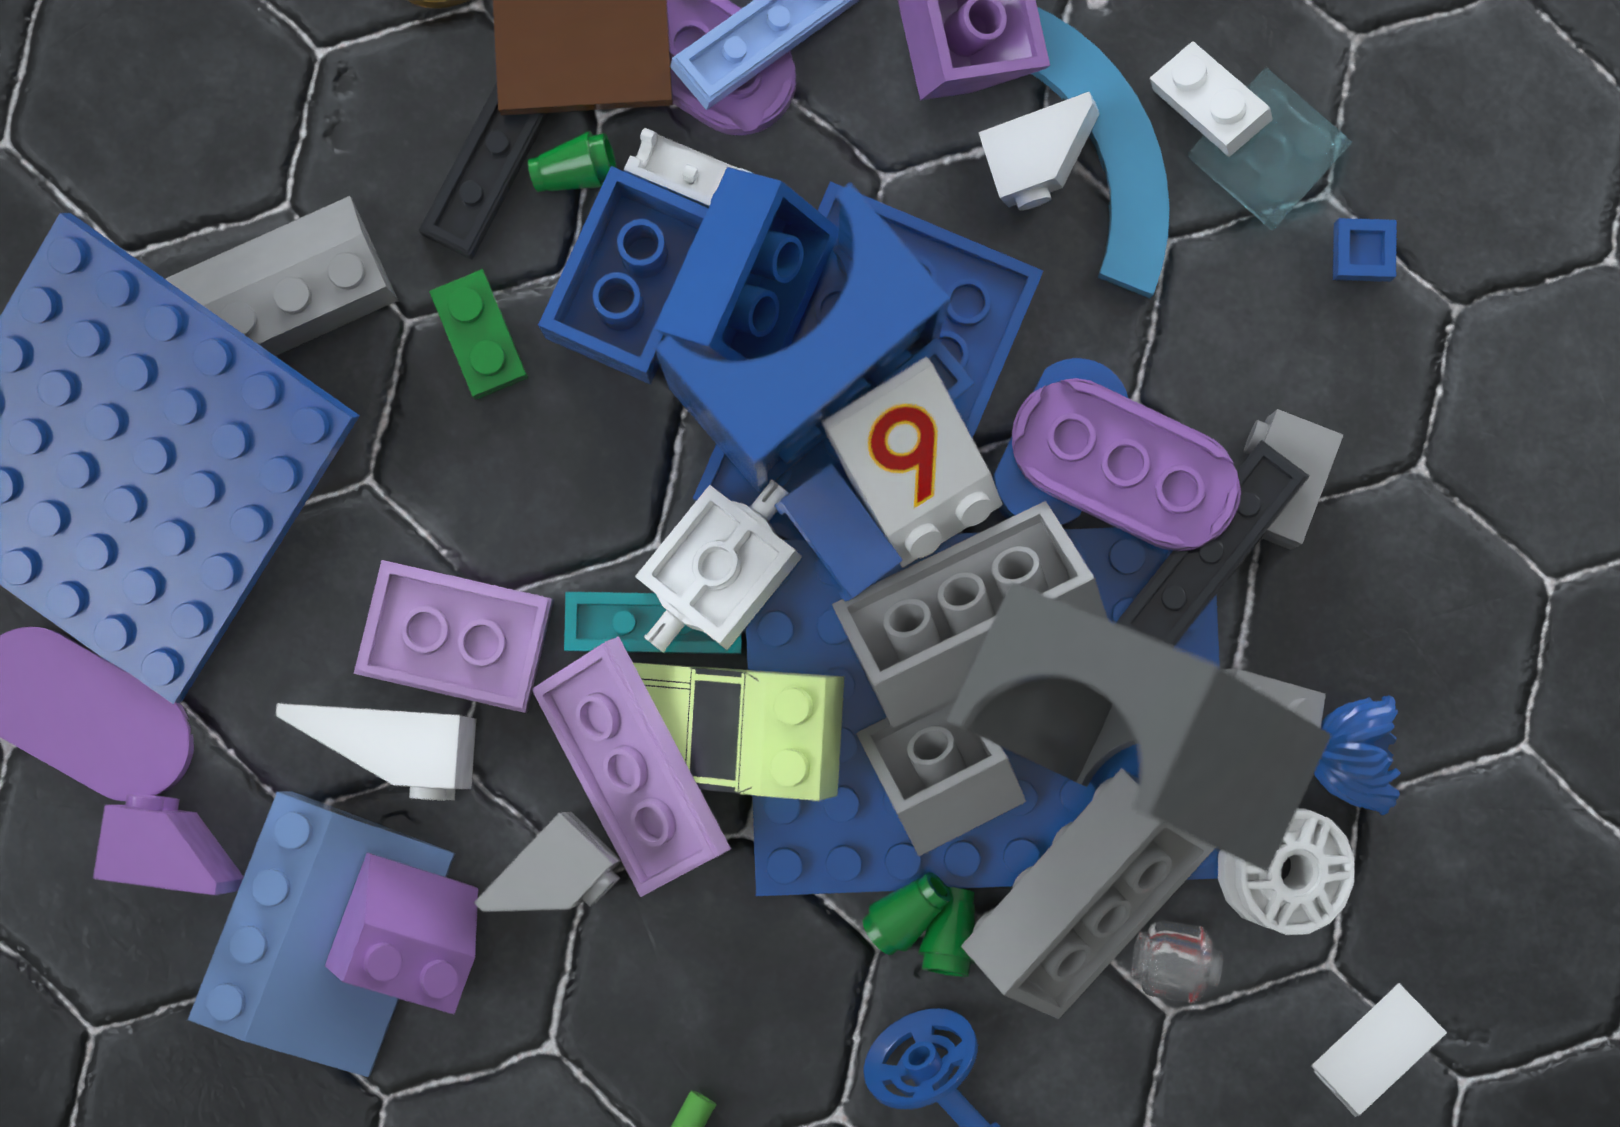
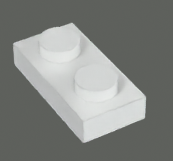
[1150,41,1273,157]

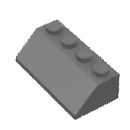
[165,196,398,356]
[832,501,1108,728]
[961,768,1215,1019]

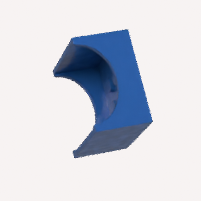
[655,183,951,494]

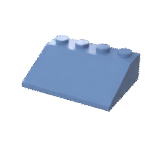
[188,792,456,1077]

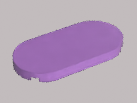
[667,0,796,135]
[1012,378,1241,551]
[0,627,194,801]

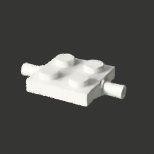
[635,479,802,653]

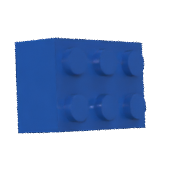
[538,166,708,385]
[655,167,838,362]

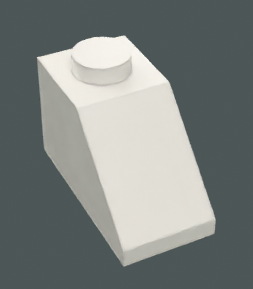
[978,92,1099,210]

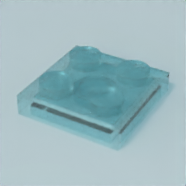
[1187,67,1352,231]

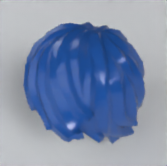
[1314,696,1401,815]

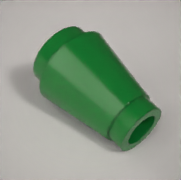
[528,131,617,193]
[862,872,951,955]
[918,887,975,977]

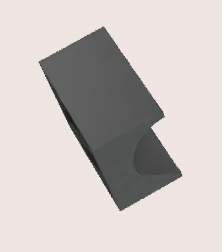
[947,582,1331,872]

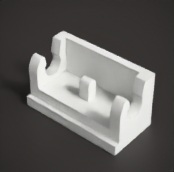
[624,128,752,208]
[1311,983,1447,1117]

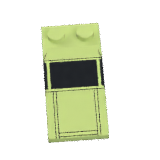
[633,662,844,801]

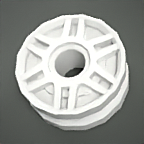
[1218,808,1355,935]

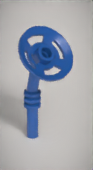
[863,1008,1000,1127]

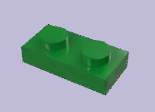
[429,269,528,400]

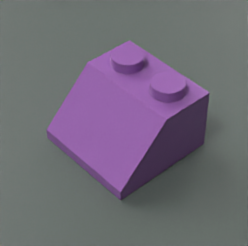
[898,0,1050,101]
[93,794,244,895]
[325,852,478,1014]

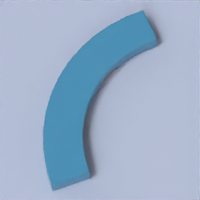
[1032,7,1170,299]

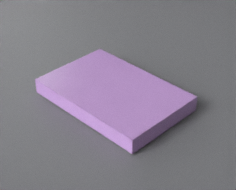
[354,560,554,713]

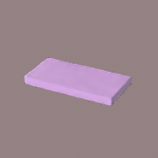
[532,636,731,897]

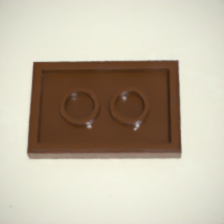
[493,0,673,116]

